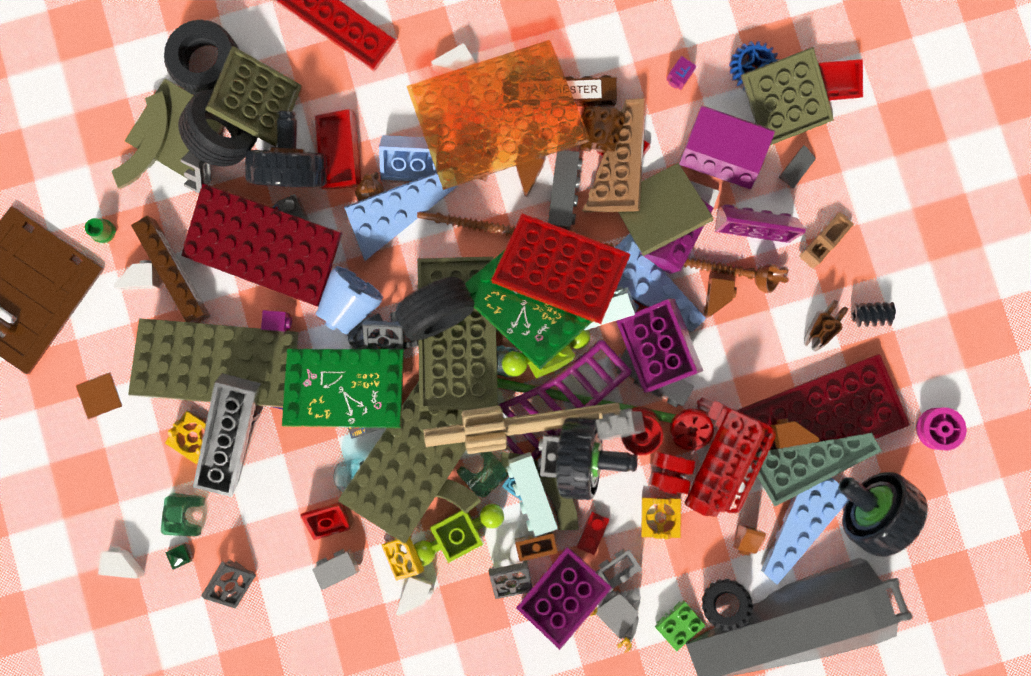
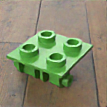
[655,600,706,652]

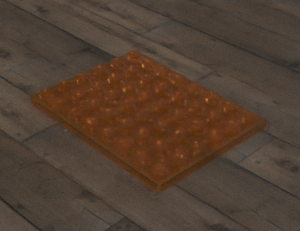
[406,40,590,190]

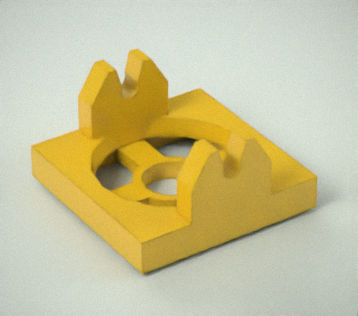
[165,411,206,464]
[641,497,681,539]
[381,536,425,581]

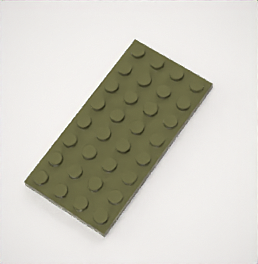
[417,256,498,411]
[128,318,299,408]
[338,381,466,544]

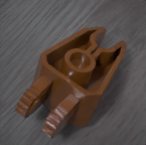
[804,300,849,352]

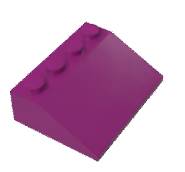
[679,105,775,190]
[714,204,806,243]
[616,299,704,393]
[516,547,612,650]

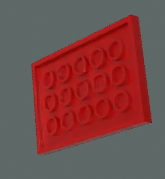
[491,213,631,325]

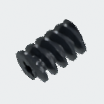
[850,302,896,327]

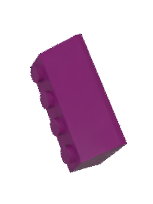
[640,199,714,275]

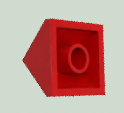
[300,502,351,540]

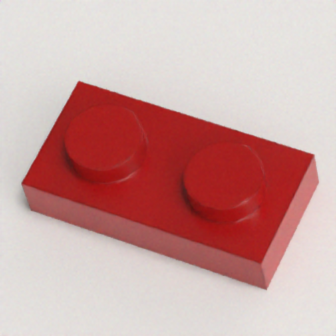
[576,511,610,555]

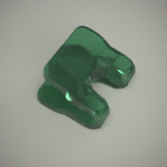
[457,451,509,497]
[160,493,206,537]

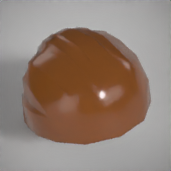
[355,172,384,201]
[754,264,789,293]

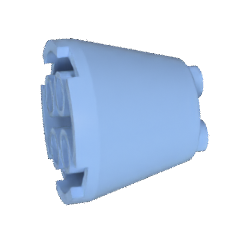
[315,266,383,334]

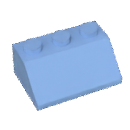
[379,135,439,181]

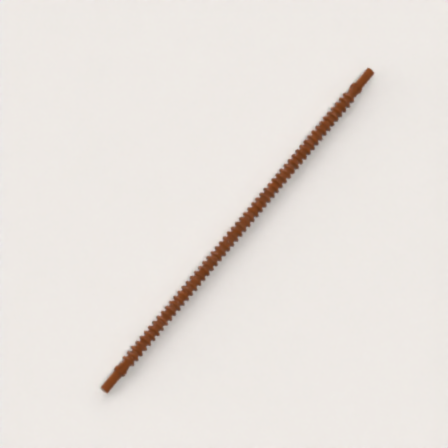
[417,212,773,281]

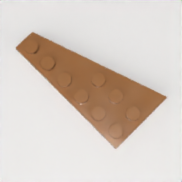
[582,98,646,213]

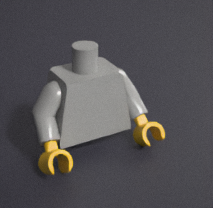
[589,589,641,653]

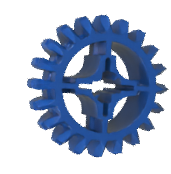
[729,41,780,91]

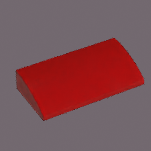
[818,59,863,101]
[315,109,361,190]

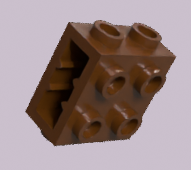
[574,106,626,153]

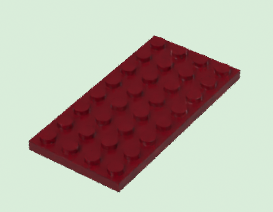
[181,183,342,306]
[737,354,910,453]

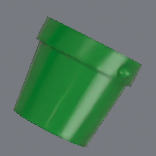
[85,218,116,244]

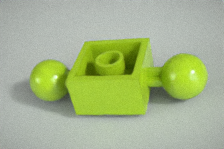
[502,329,591,379]
[414,504,505,566]

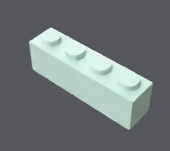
[506,452,558,537]

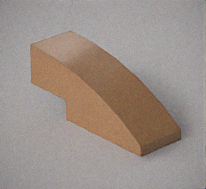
[799,212,854,269]

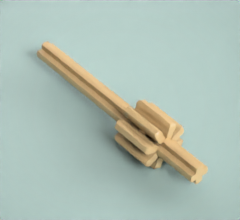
[423,403,620,454]

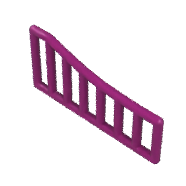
[498,339,631,459]

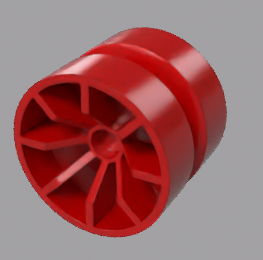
[621,407,663,456]
[648,452,696,495]

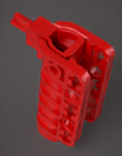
[684,397,776,517]

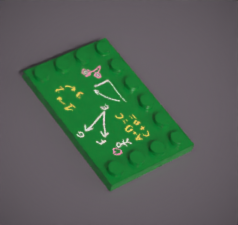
[465,250,593,370]
[282,349,404,428]

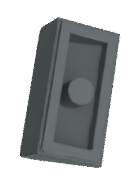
[778,145,816,189]

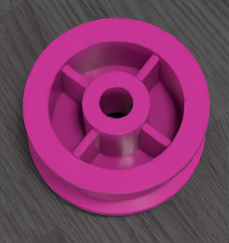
[916,407,967,451]

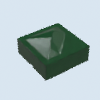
[165,543,193,570]

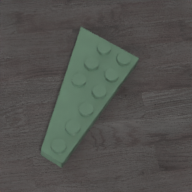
[751,433,882,507]

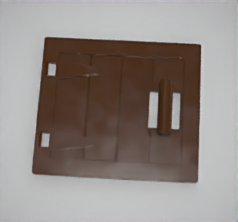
[0,206,104,374]

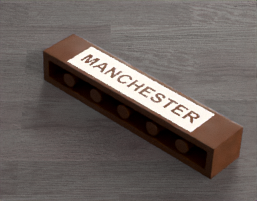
[503,75,617,109]
[131,215,211,323]

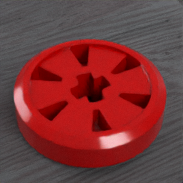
[670,408,714,451]

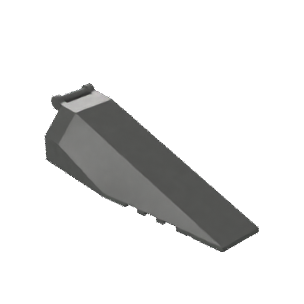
[686,558,913,676]

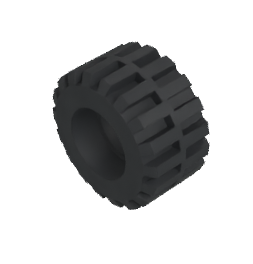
[701,578,753,632]

